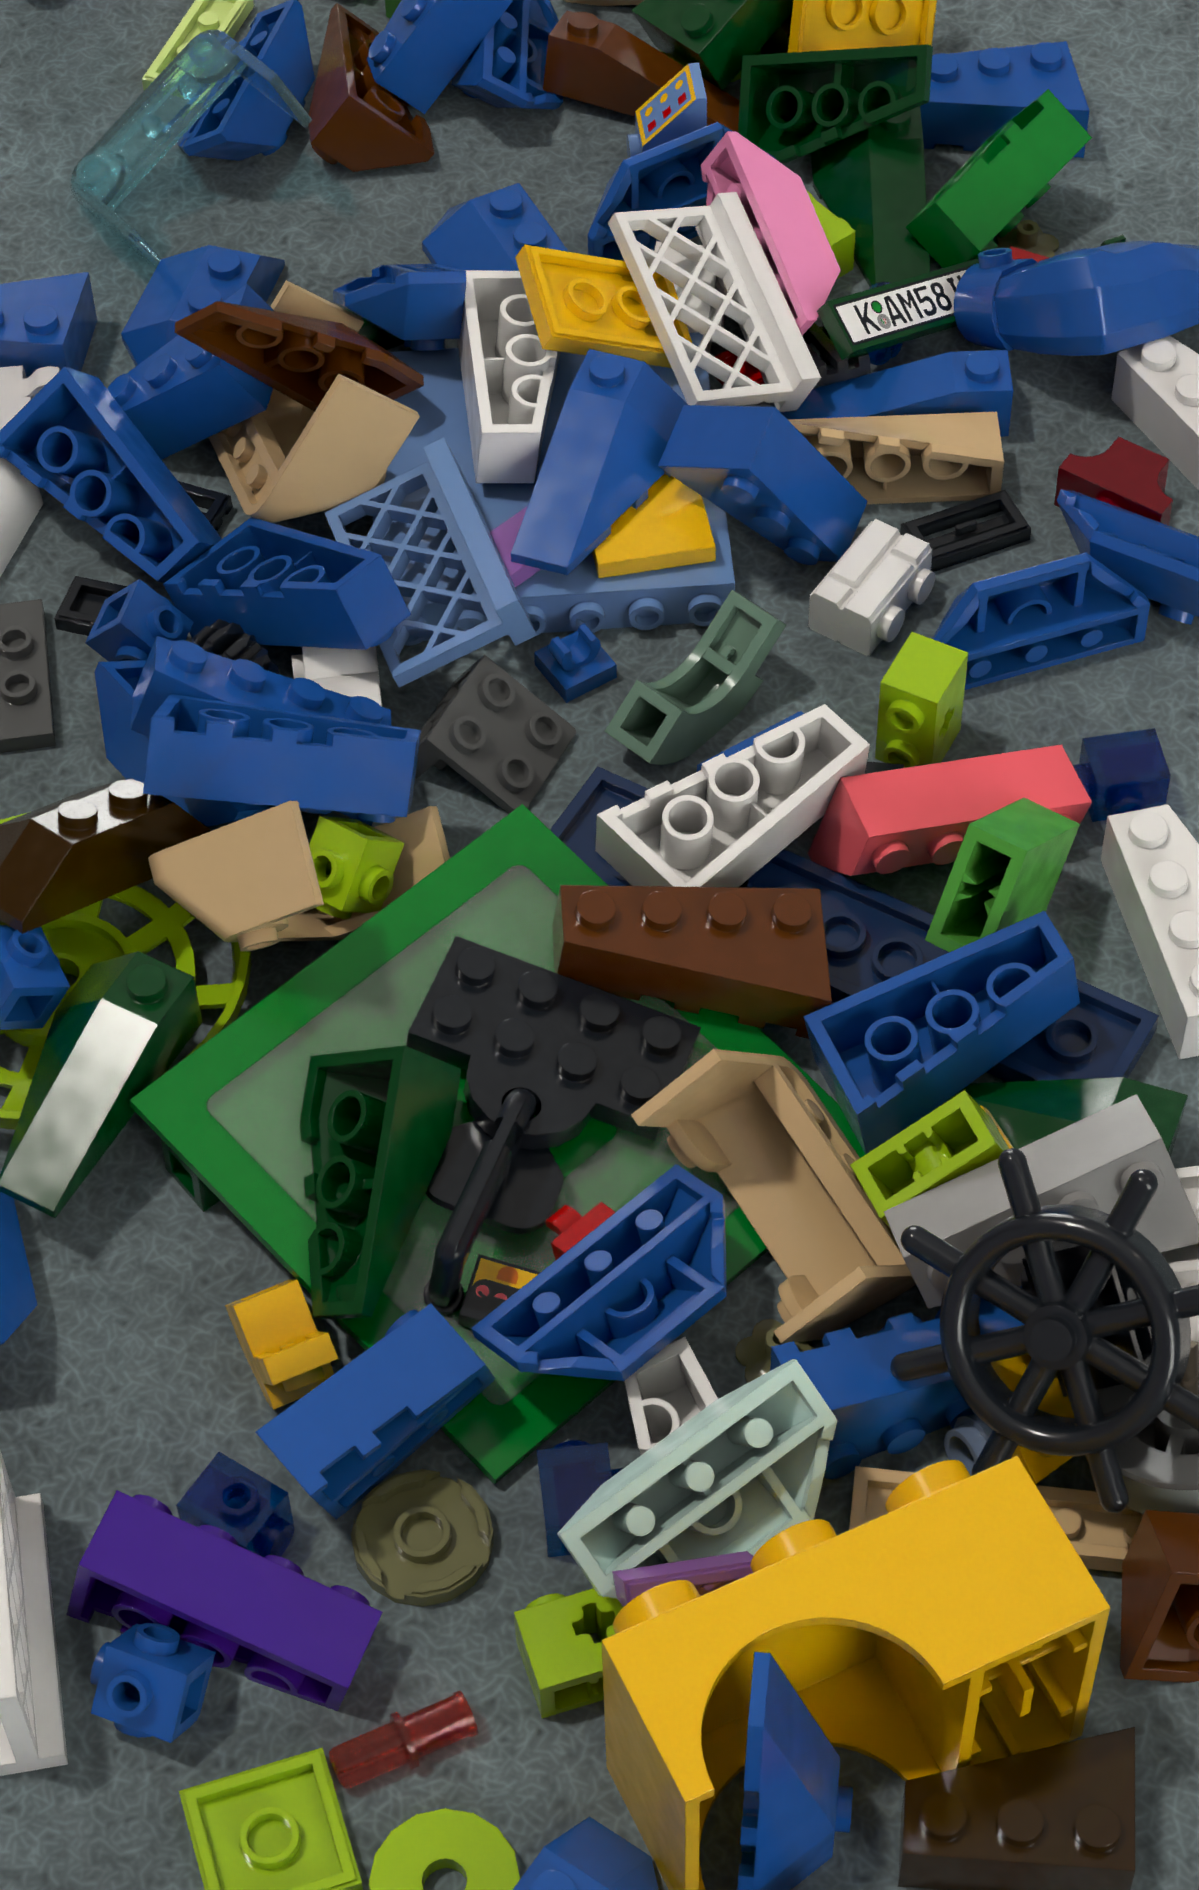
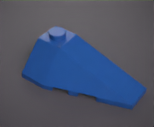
[781,350,1013,437]

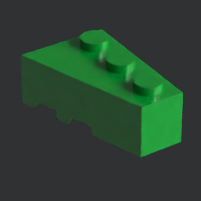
[906,89,1092,268]

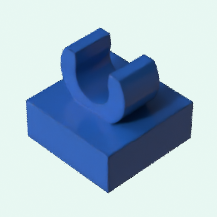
[534,623,617,703]

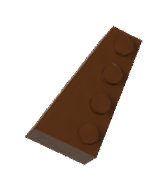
[552,885,832,1039]

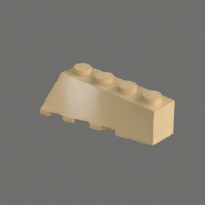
[788,412,1004,504]

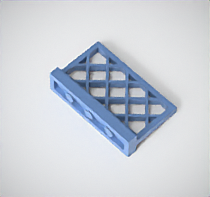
[325,437,537,688]

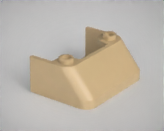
[208,280,420,523]
[148,801,450,951]
[631,1049,916,1343]

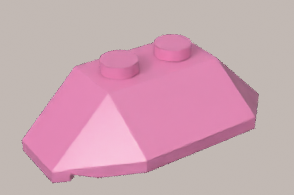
[701,131,841,336]

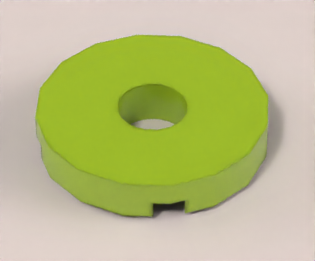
[369,1808,520,1890]

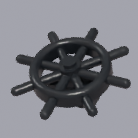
[890,1148,1199,1513]

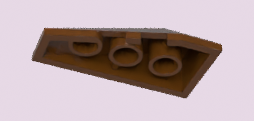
[308,3,434,172]
[543,10,740,132]
[175,301,424,412]
[1120,1510,1199,1683]

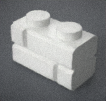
[808,519,935,656]

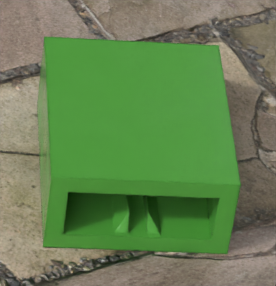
[925,798,1080,952]

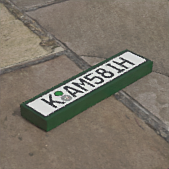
[817,258,979,361]

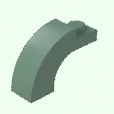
[604,590,787,765]

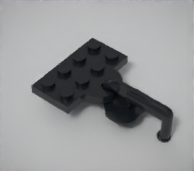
[406,936,701,1315]

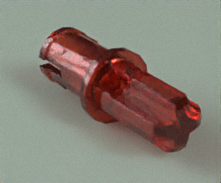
[329,1690,478,1789]

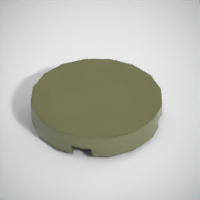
[351,1469,494,1607]

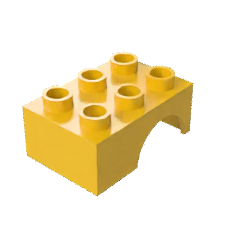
[602,1456,1110,1890]

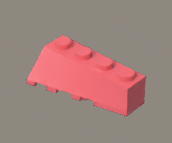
[808,744,1092,876]

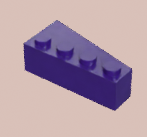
[66,1490,383,1711]

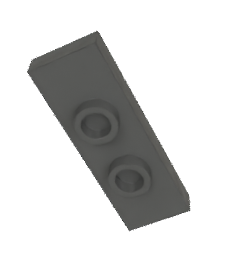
[0,599,56,753]

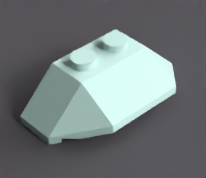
[557,1359,838,1599]

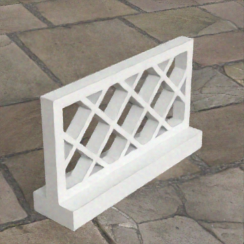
[608,192,821,412]
[0,1451,68,1776]

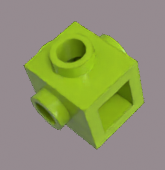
[309,816,405,919]

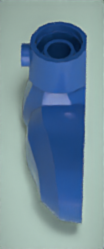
[954,241,1199,356]

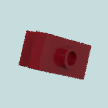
[1054,436,1173,525]

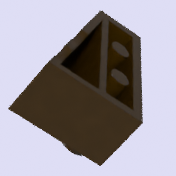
[898,1727,1135,1890]

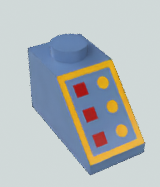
[626,63,707,158]

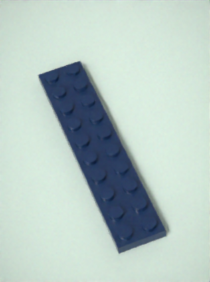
[550,766,1159,1082]

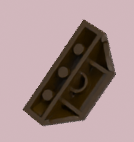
[0,778,212,934]

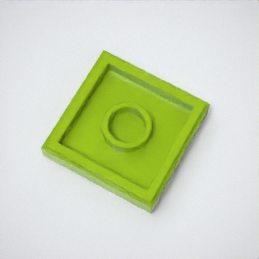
[179,1747,363,1890]

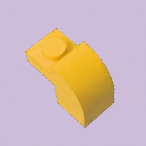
[225,1280,338,1409]

